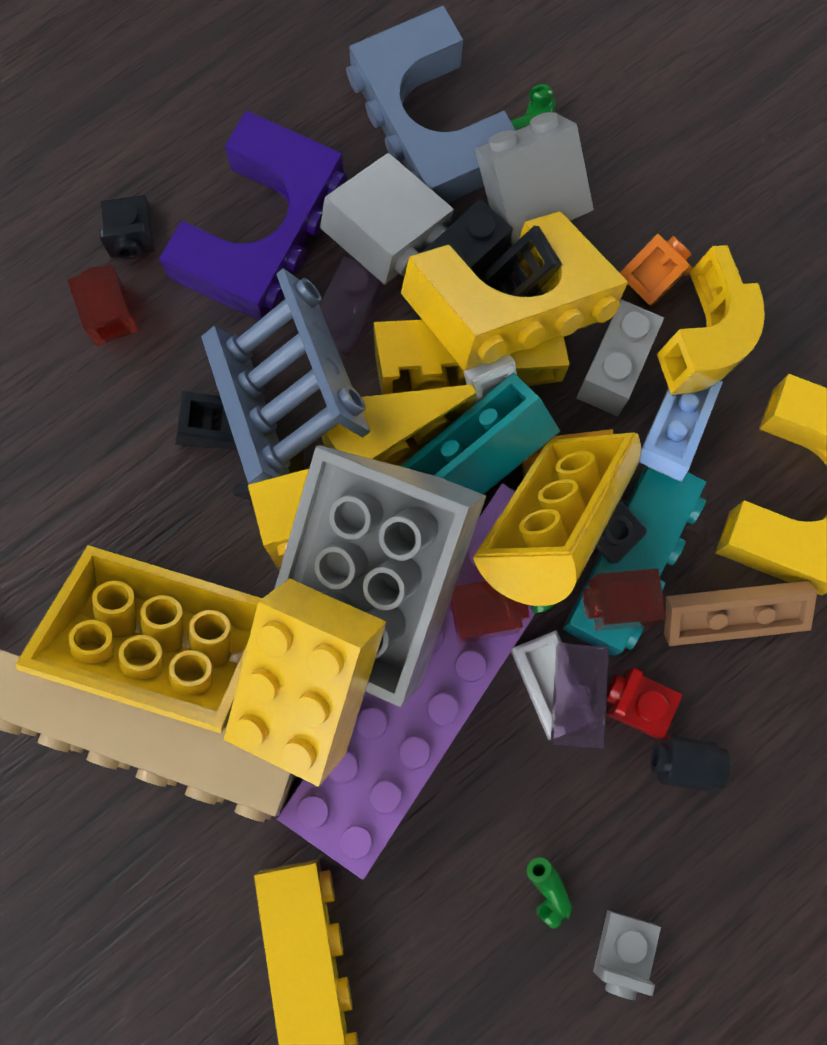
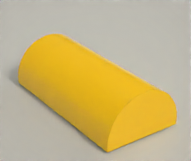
[473,432,641,606]

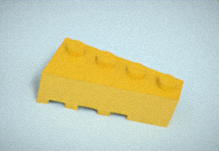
[374,320,569,395]

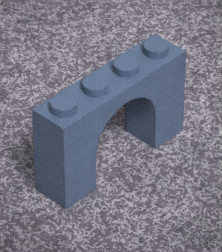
[346,6,516,203]

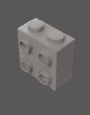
[475,112,594,245]
[320,153,454,285]

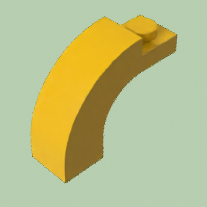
[657,245,765,395]

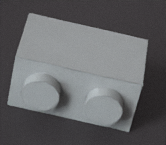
[576,299,664,417]

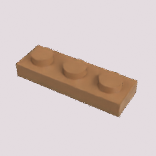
[664,581,817,646]

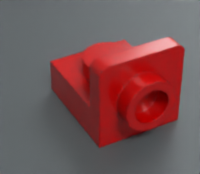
[605,667,682,740]

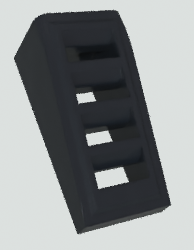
[479,226,563,297]
[175,391,268,449]

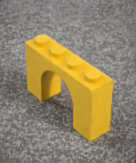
[401,211,628,371]
[715,374,827,596]

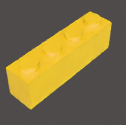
[254,859,359,1045]

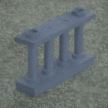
[201,268,370,484]

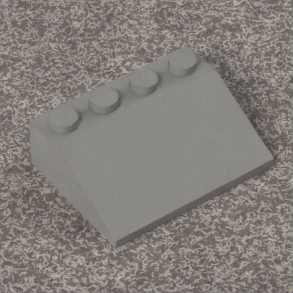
[275,445,486,707]

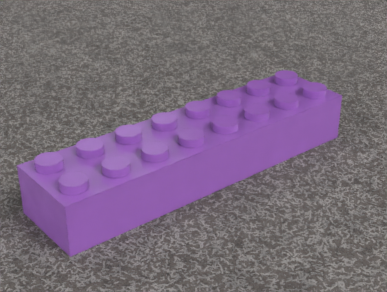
[277,483,535,880]

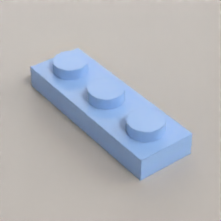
[639,381,723,482]

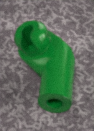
[511,84,556,131]
[526,857,572,929]

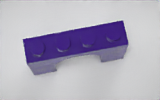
[159,110,347,321]

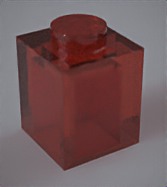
[67,264,139,346]
[583,568,666,631]
[450,581,529,645]

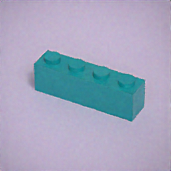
[400,372,560,495]
[562,466,706,656]

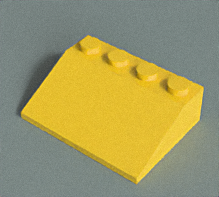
[16,545,262,733]

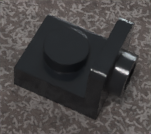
[99,195,155,259]
[595,500,647,563]

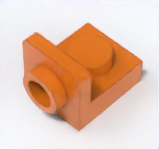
[620,234,692,307]

